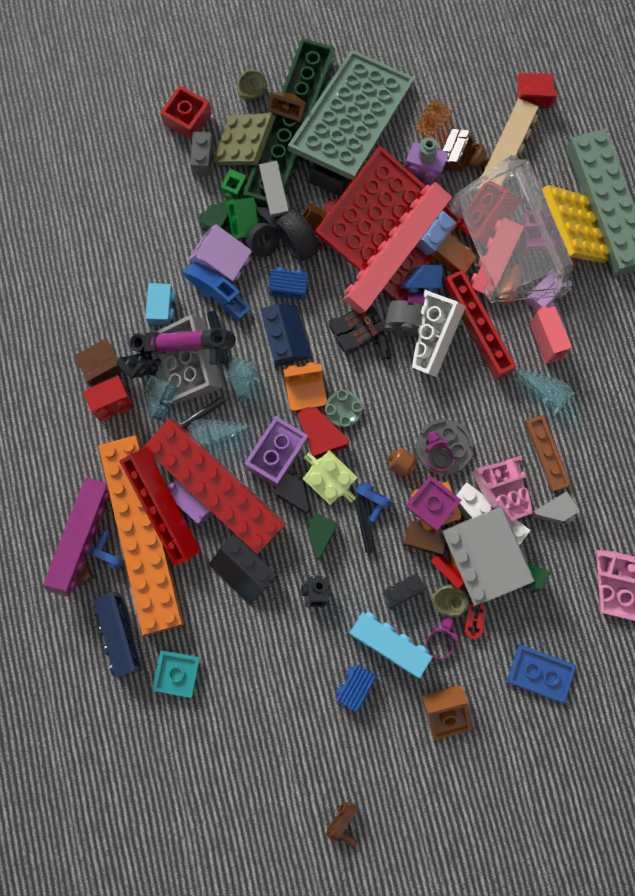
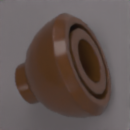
[466,143,489,168]

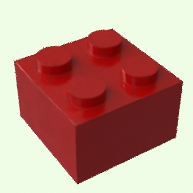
[160,85,212,140]
[82,376,134,421]

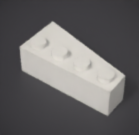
[412,290,466,377]
[456,482,530,545]

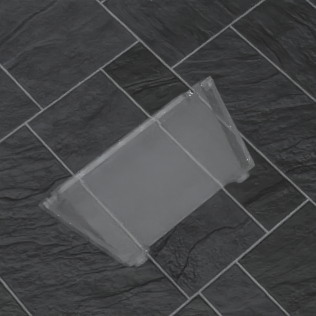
[449,154,573,303]

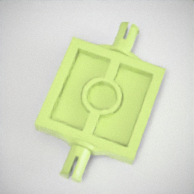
[303,450,357,505]

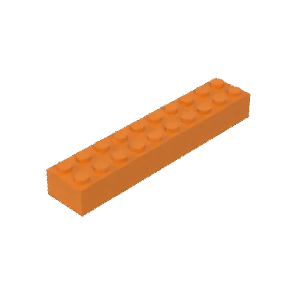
[98,435,185,636]

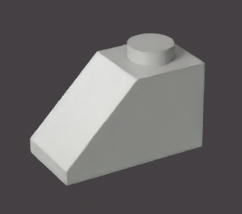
[531,492,580,524]

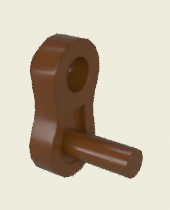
[326,801,357,848]

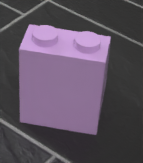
[187,224,252,282]

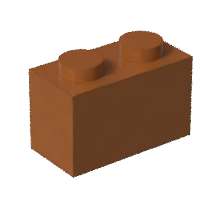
[430,233,477,274]

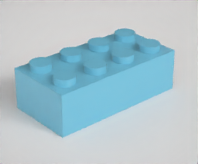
[349,612,432,678]

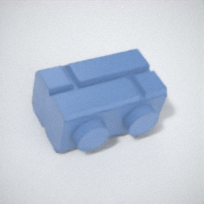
[416,211,456,255]

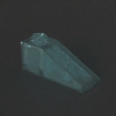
[514,368,575,414]
[188,419,250,448]

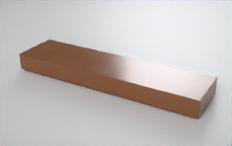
[525,415,571,493]

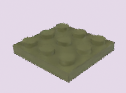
[212,113,275,166]

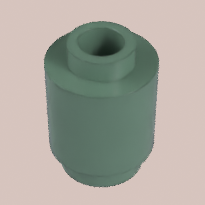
[418,137,439,164]

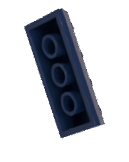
[93,591,142,678]

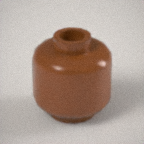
[387,448,417,476]

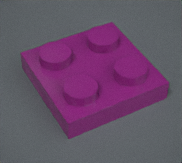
[405,475,461,532]

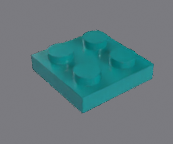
[152,650,200,698]

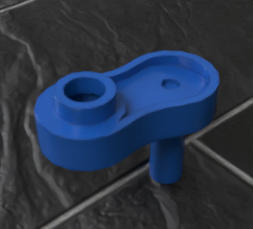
[356,482,393,523]
[89,530,125,570]

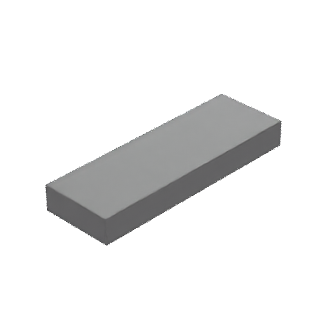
[259,161,289,217]

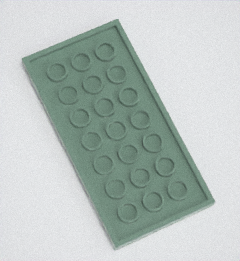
[288,49,415,180]

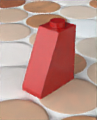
[297,407,350,459]

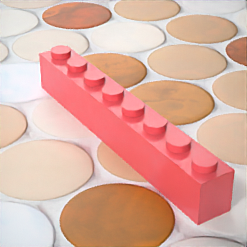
[343,182,452,314]

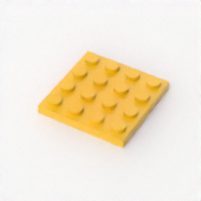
[542,185,610,263]

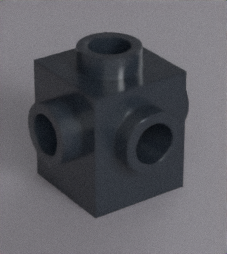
[301,576,331,607]

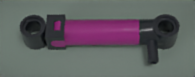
[129,327,236,365]

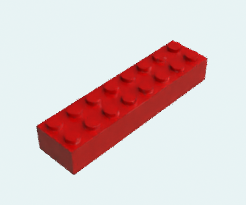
[143,419,287,554]

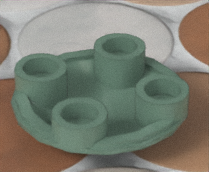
[325,389,363,428]

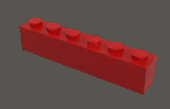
[443,270,517,381]
[119,447,201,566]

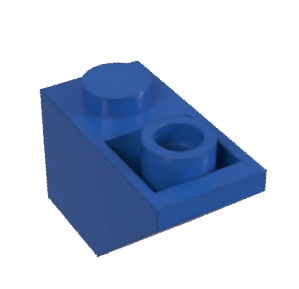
[400,265,442,292]

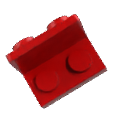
[517,72,557,108]

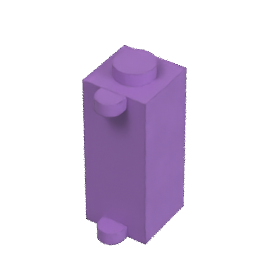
[167,479,212,526]

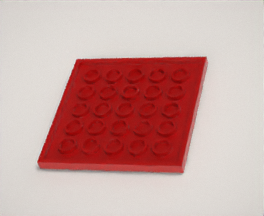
[314,146,462,301]

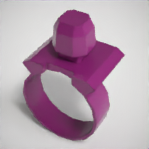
[424,431,455,473]
[425,617,458,659]

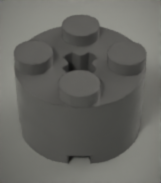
[384,300,422,338]

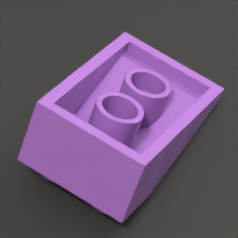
[244,416,308,487]

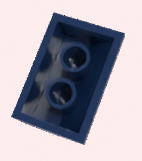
[260,304,311,367]

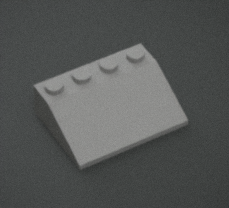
[152,314,222,405]
[442,506,535,606]

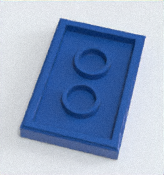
[506,644,577,704]

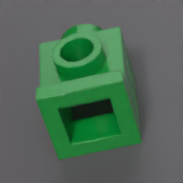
[221,169,247,200]

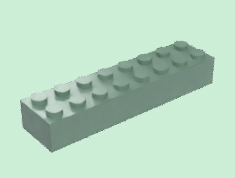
[566,129,635,277]

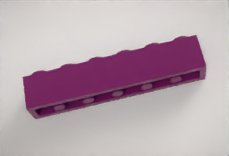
[43,477,110,597]

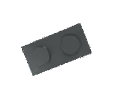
[190,132,214,176]

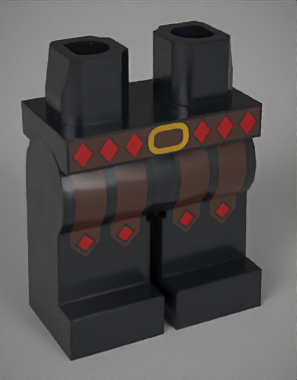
[328,305,385,357]

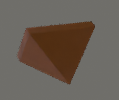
[267,92,306,122]

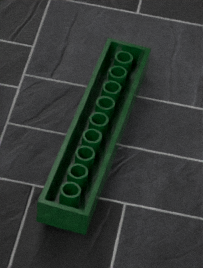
[243,38,335,208]

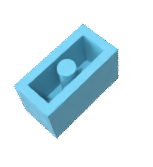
[145,283,176,326]

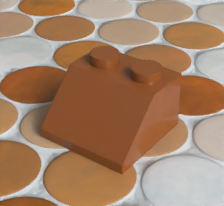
[422,685,472,741]

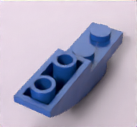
[181,262,251,322]

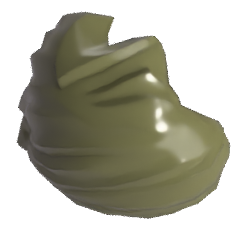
[236,69,268,101]
[431,584,470,618]

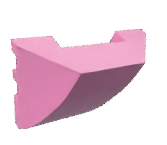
[472,455,533,522]
[596,550,635,621]

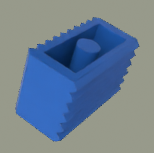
[268,267,309,300]
[335,664,377,713]

